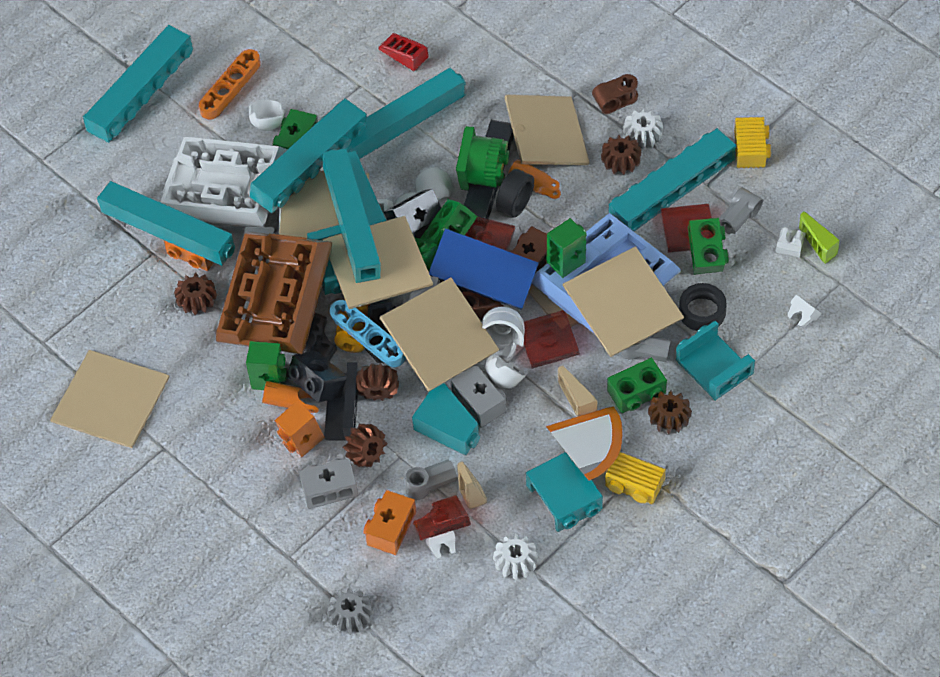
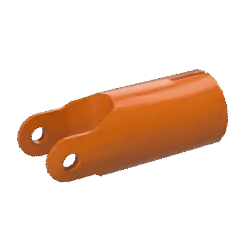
[508,159,561,199]
[262,381,319,413]

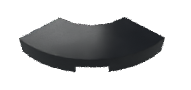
[304,312,337,361]

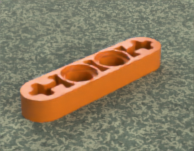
[199,49,261,120]

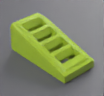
[799,211,840,264]

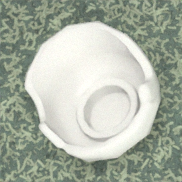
[249,100,285,131]
[415,167,454,201]
[486,354,526,389]

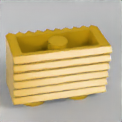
[734,117,771,168]
[605,452,666,504]

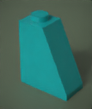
[412,383,480,455]

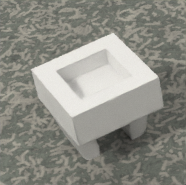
[776,227,805,258]
[788,295,822,327]
[425,528,456,558]

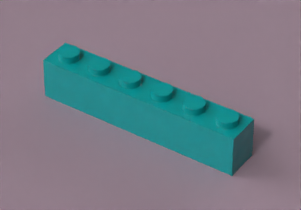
[83,24,193,143]
[250,98,367,213]
[609,128,736,231]

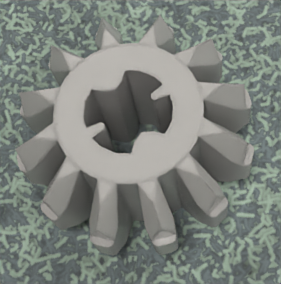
[327,587,373,635]

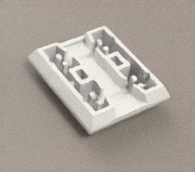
[160,137,288,228]

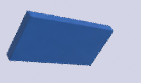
[429,229,539,310]

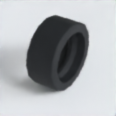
[496,169,534,217]
[679,283,727,331]

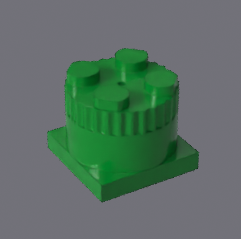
[456,126,509,191]

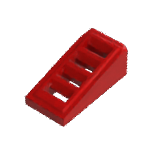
[379,33,429,71]

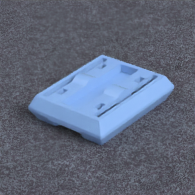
[532,213,681,334]

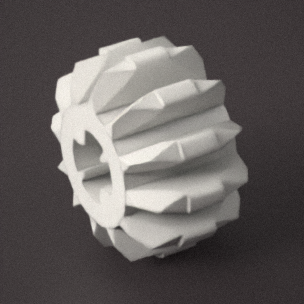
[623,109,664,150]
[493,534,538,581]

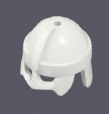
[481,307,525,358]

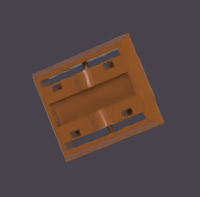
[216,231,333,354]

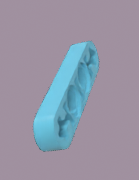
[330,300,406,367]

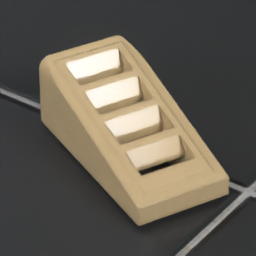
[558,365,598,417]
[457,461,487,509]

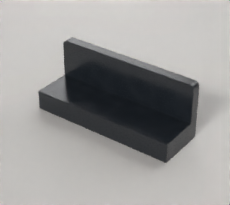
[324,362,359,441]

